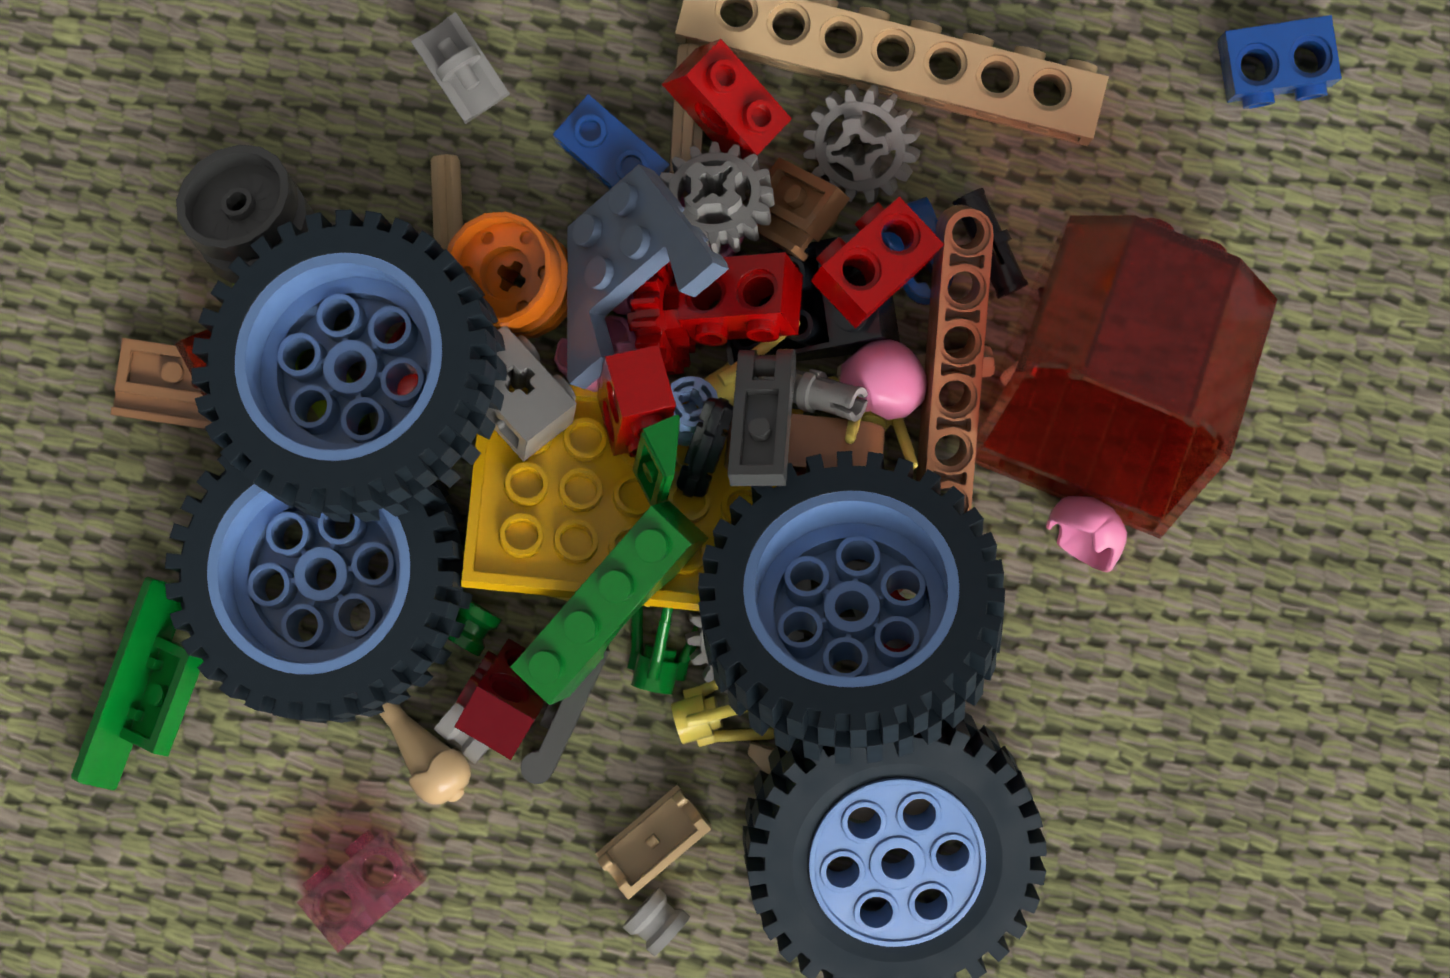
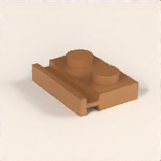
[748,157,851,262]
[110,338,213,430]

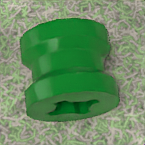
[448,601,502,657]

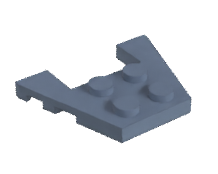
[567,164,729,389]

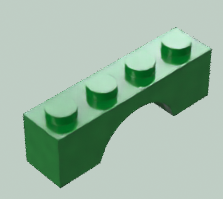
[510,501,709,705]

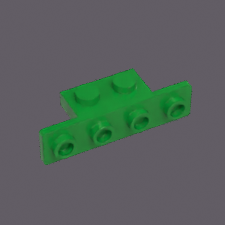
[71,577,204,790]

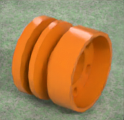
[447,211,568,339]

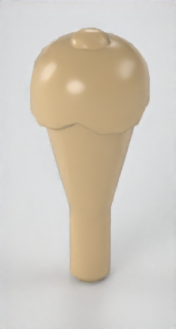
[380,703,471,805]

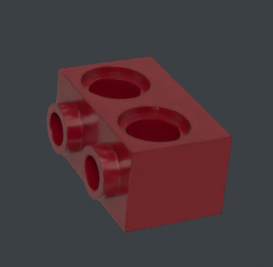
[454,638,546,760]

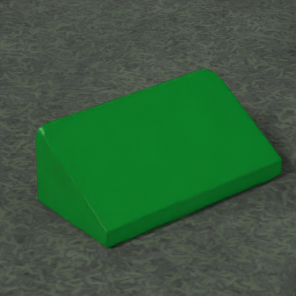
[633,415,680,506]

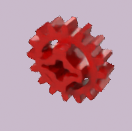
[627,262,696,375]

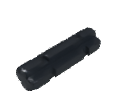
[676,397,733,498]

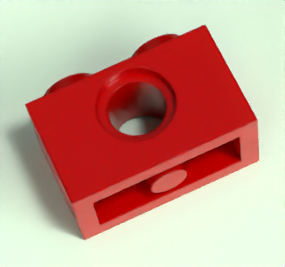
[662,39,792,160]

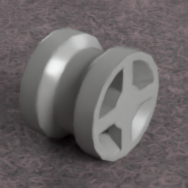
[623,887,690,957]

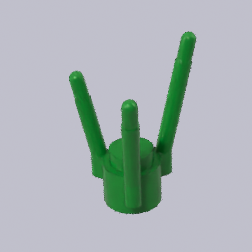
[627,606,698,694]

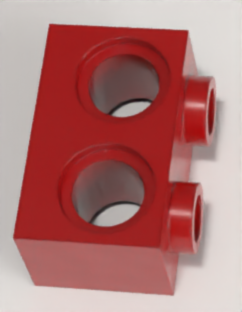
[811,196,945,329]
[677,252,803,346]
[597,345,676,458]

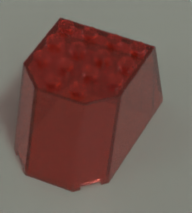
[975,215,1278,539]

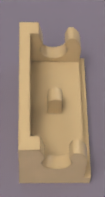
[595,784,712,900]

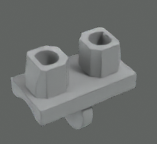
[411,12,510,124]

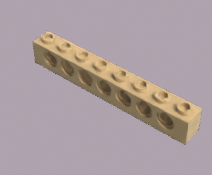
[675,0,1109,146]

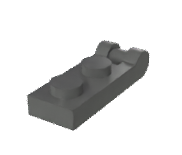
[728,349,796,486]
[520,649,610,784]

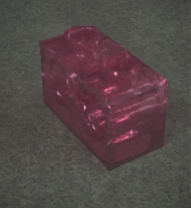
[297,829,427,953]

